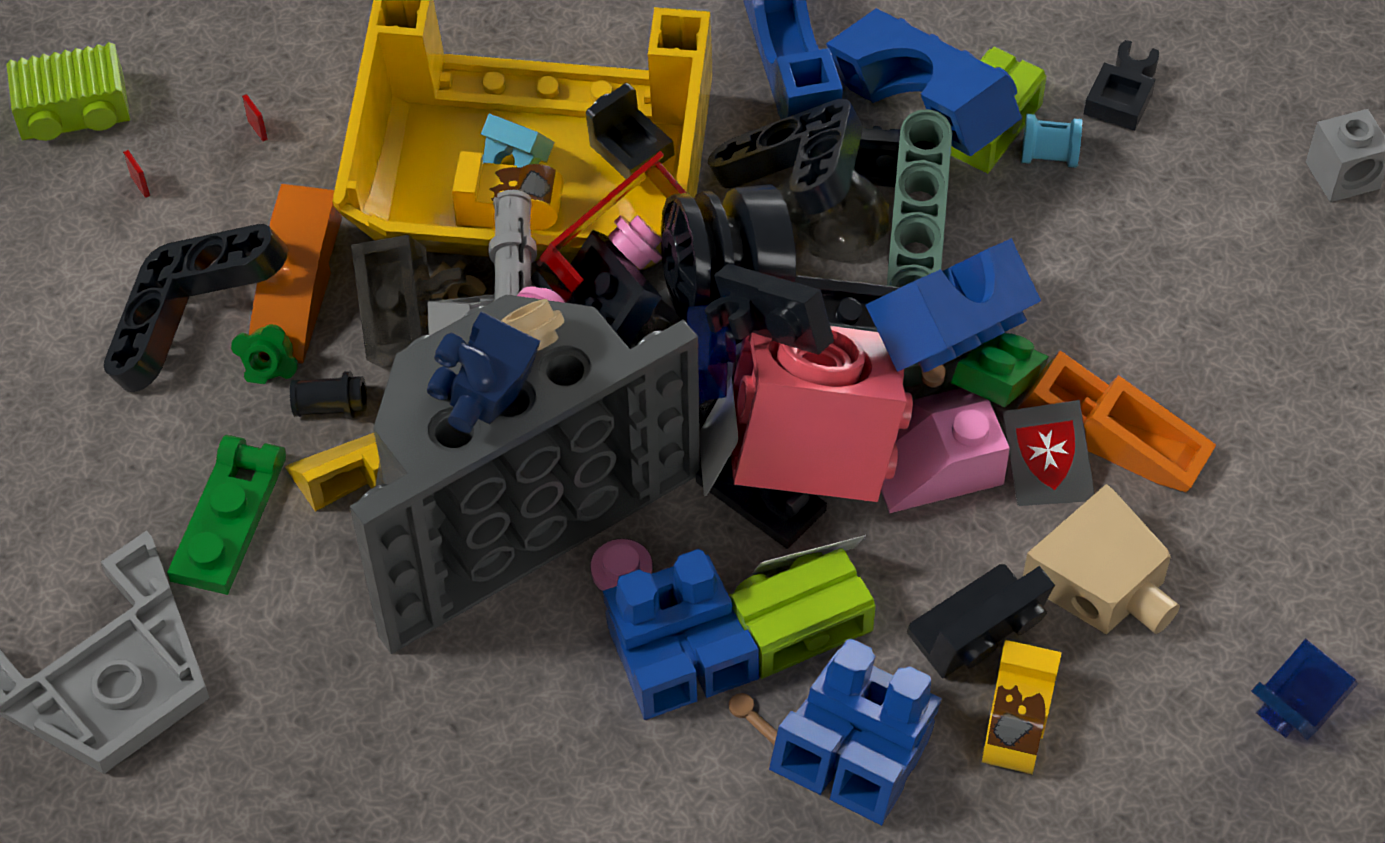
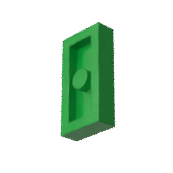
[951,333,1049,407]

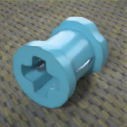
[1021,114,1082,168]

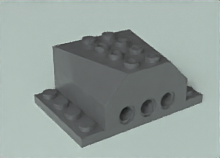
[350,295,700,654]

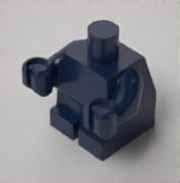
[427,311,540,433]

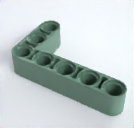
[887,109,952,387]

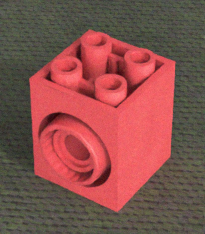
[730,326,913,502]

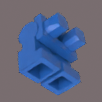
[603,549,759,720]
[769,639,942,826]

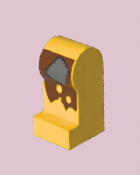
[452,151,564,230]
[982,640,1062,775]

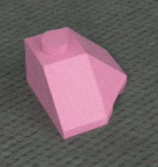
[881,388,1010,513]

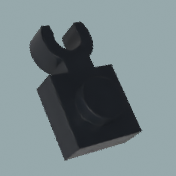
[1083,40,1159,131]

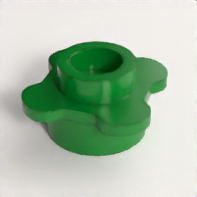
[231,324,298,384]

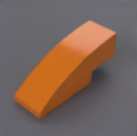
[249,184,342,364]
[1017,350,1216,492]

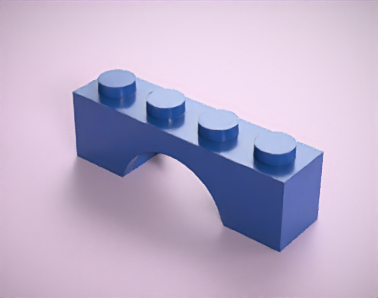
[743,0,843,120]
[826,8,1022,157]
[866,238,1041,373]

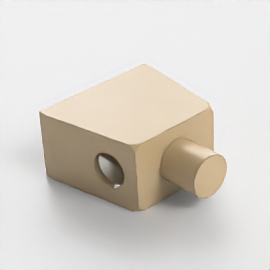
[1023,484,1180,634]

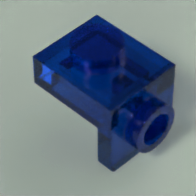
[687,305,736,405]
[1251,638,1359,740]

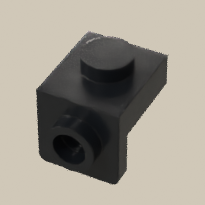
[586,83,675,179]

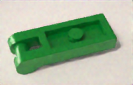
[167,435,286,595]

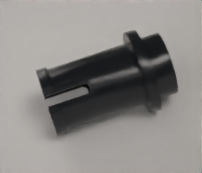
[290,371,367,418]

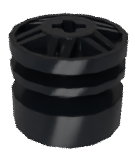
[661,184,796,320]

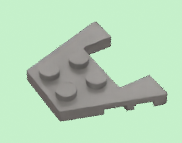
[0,530,210,774]

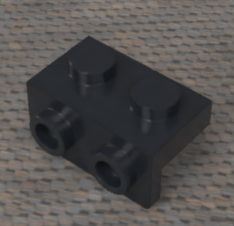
[531,230,662,347]
[907,564,1055,679]

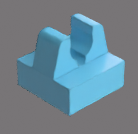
[481,113,555,168]

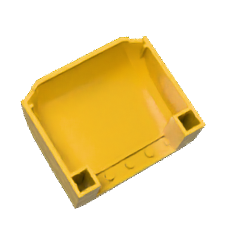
[332,0,713,270]

